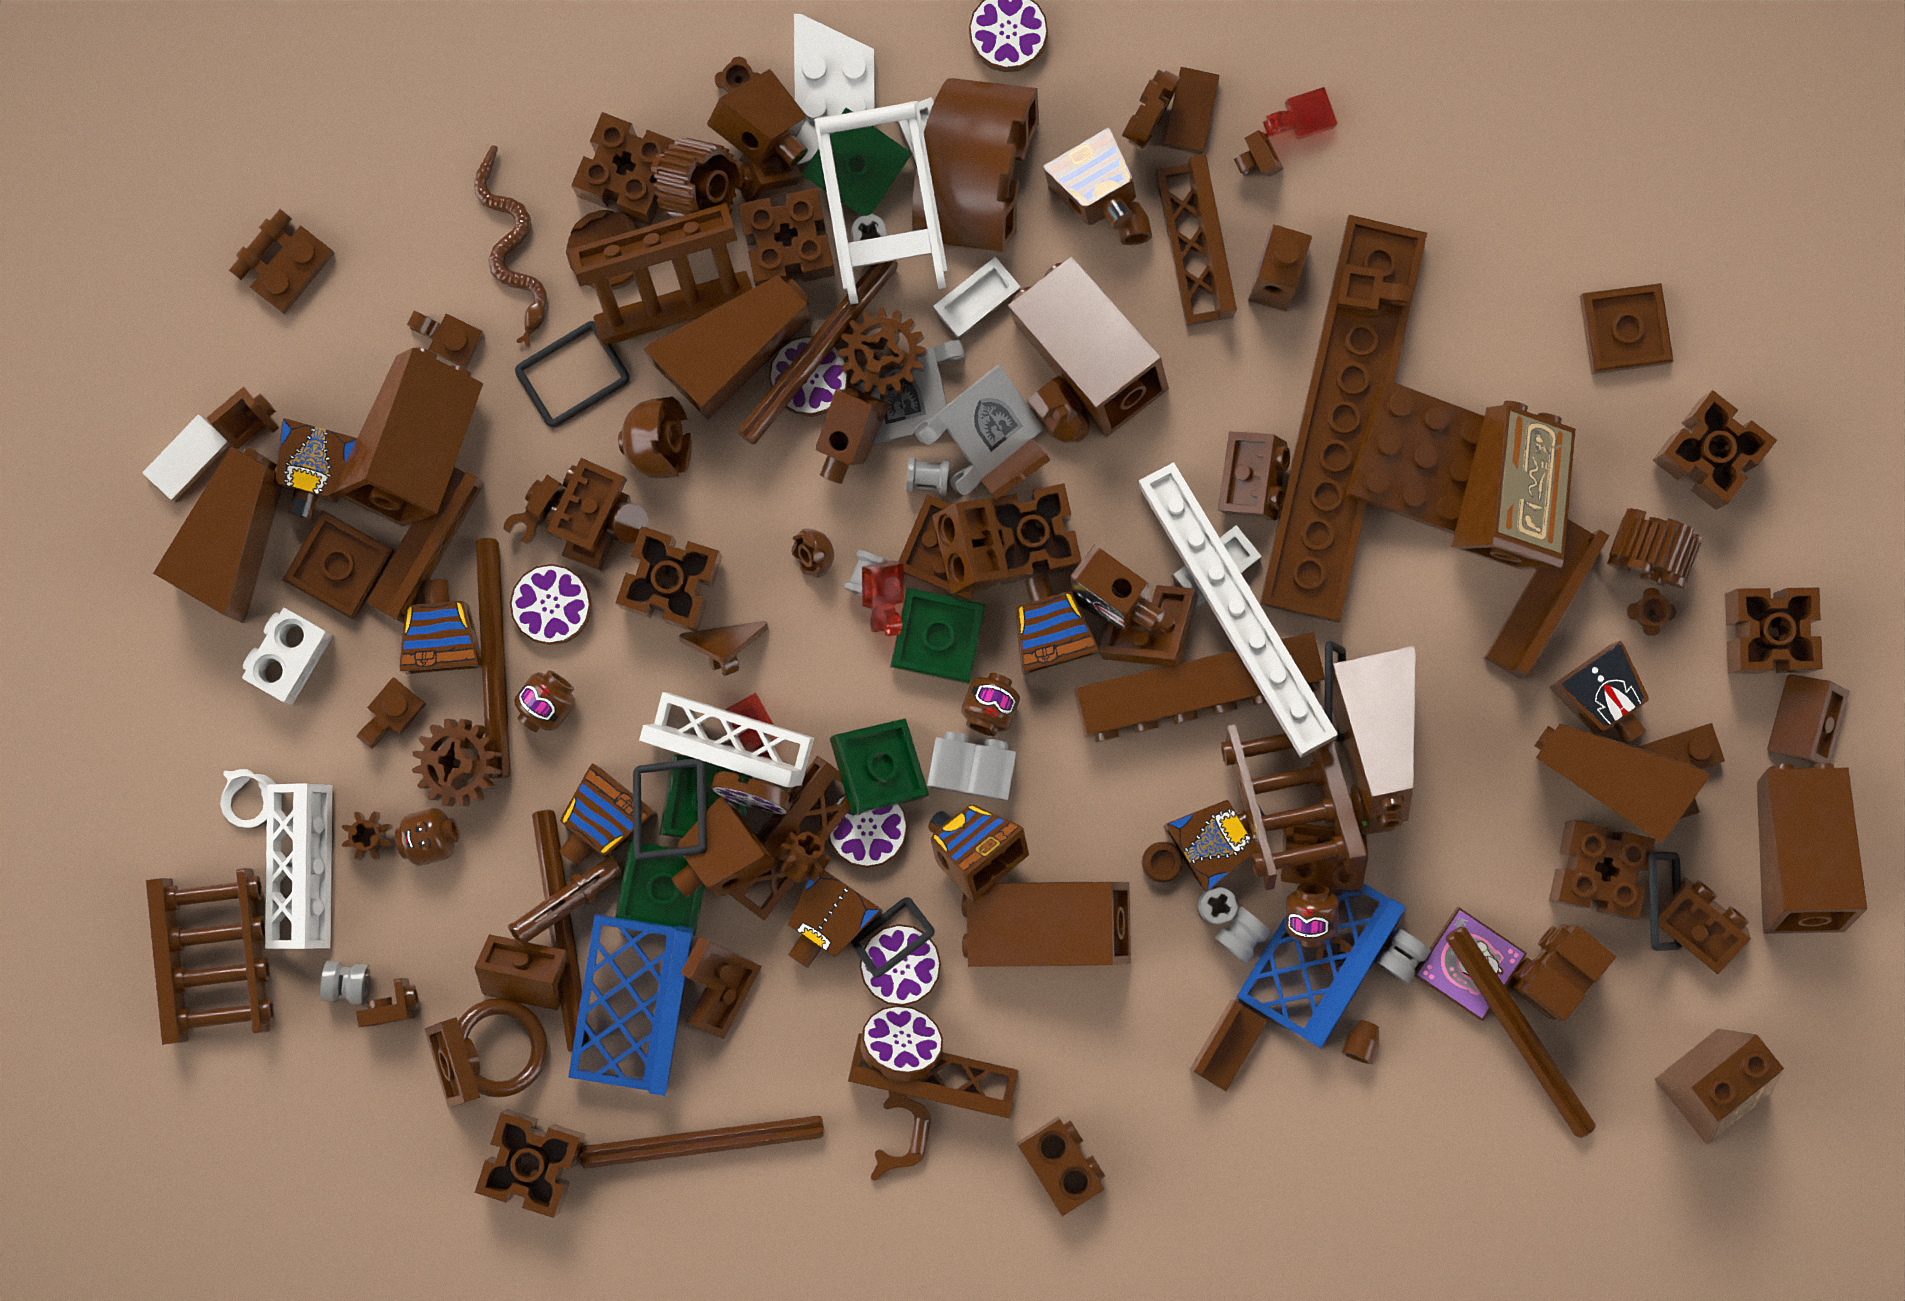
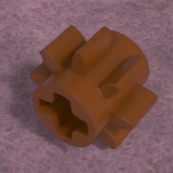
[341,811,393,860]
[776,831,831,883]

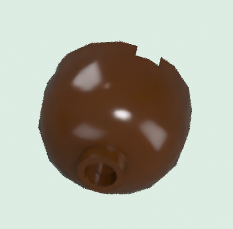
[618,396,692,478]

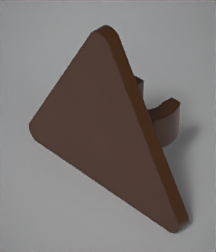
[679,621,768,676]

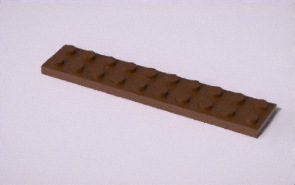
[1259,215,1427,623]

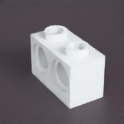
[242,607,334,705]

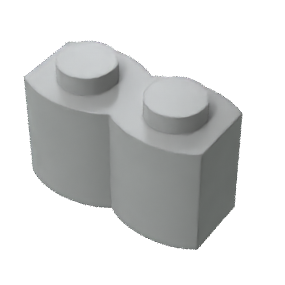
[927,731,1016,801]

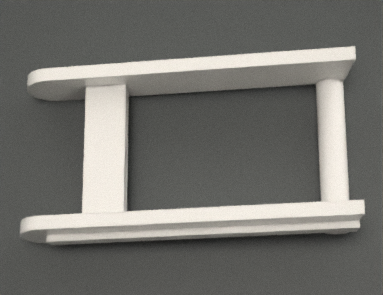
[814,100,948,305]

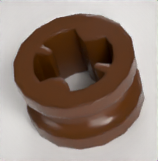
[1315,937,1352,974]

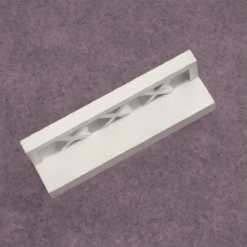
[639,692,814,787]
[265,783,332,949]

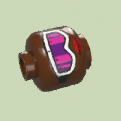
[514,670,575,732]
[961,673,1020,736]
[1285,883,1339,947]

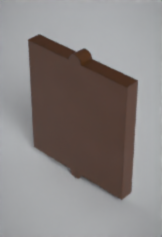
[981,438,1050,500]

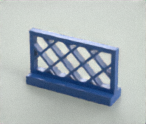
[1236,883,1406,1050]
[568,914,694,1096]

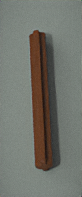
[738,260,898,444]
[476,538,510,779]
[532,809,590,1052]
[1446,926,1596,1138]
[580,1115,825,1169]

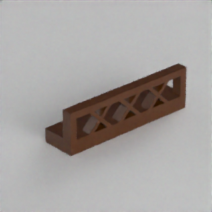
[1156,153,1237,326]
[366,467,484,624]
[1484,519,1610,678]
[729,755,850,921]
[848,1033,1018,1118]

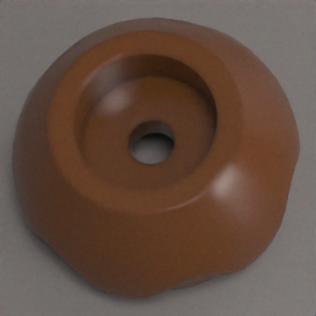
[791,529,834,578]

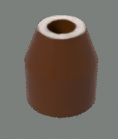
[1118,202,1152,245]
[1342,1020,1379,1064]

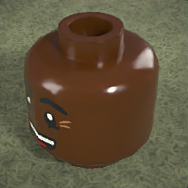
[395,808,460,866]

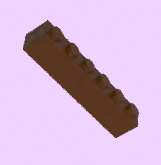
[1074,632,1325,743]

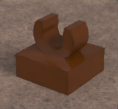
[1234,130,1284,177]

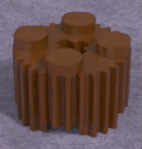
[651,138,745,218]
[1607,508,1702,588]

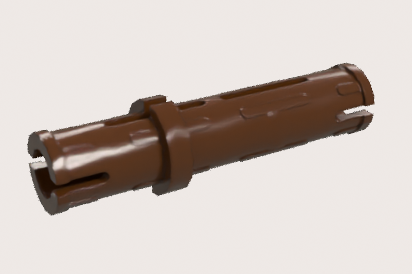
[508,856,623,947]

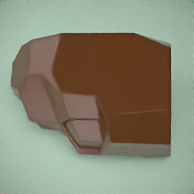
[1027,376,1090,443]

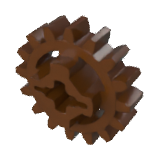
[838,308,927,398]
[412,719,502,807]

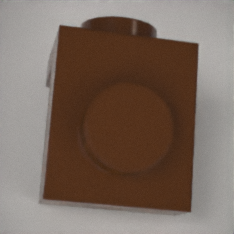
[207,386,280,449]

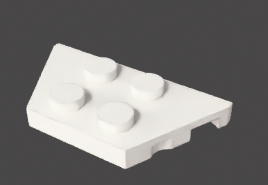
[794,14,875,168]

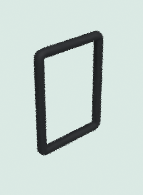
[515,321,630,427]
[1324,641,1346,743]
[633,758,707,860]
[1648,852,1682,951]
[851,897,935,978]

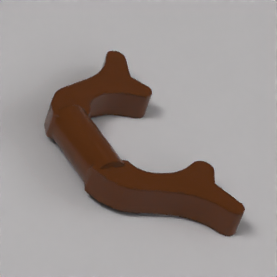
[871,1091,931,1181]

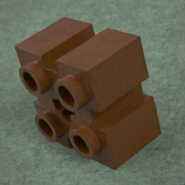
[571,112,675,225]
[738,188,835,287]
[1652,390,1777,510]
[990,483,1082,585]
[616,526,722,633]
[1725,587,1823,674]
[1549,820,1656,919]
[1510,924,1617,1021]
[474,1109,585,1218]

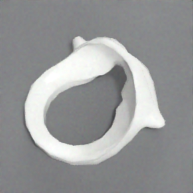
[220,769,283,828]

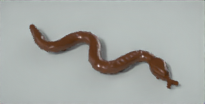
[474,145,547,347]

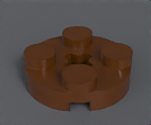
[1122,69,1181,150]

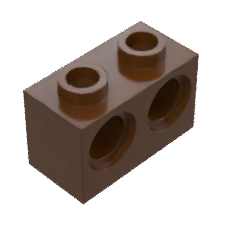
[932,498,1009,594]
[1017,1116,1106,1216]

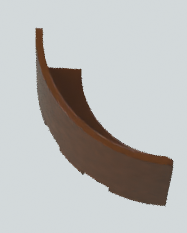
[912,78,1039,252]

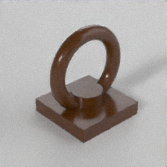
[424,998,548,1107]

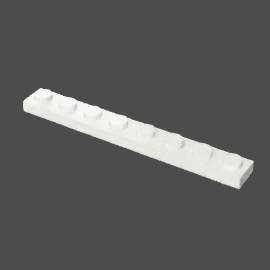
[1138,462,1338,758]

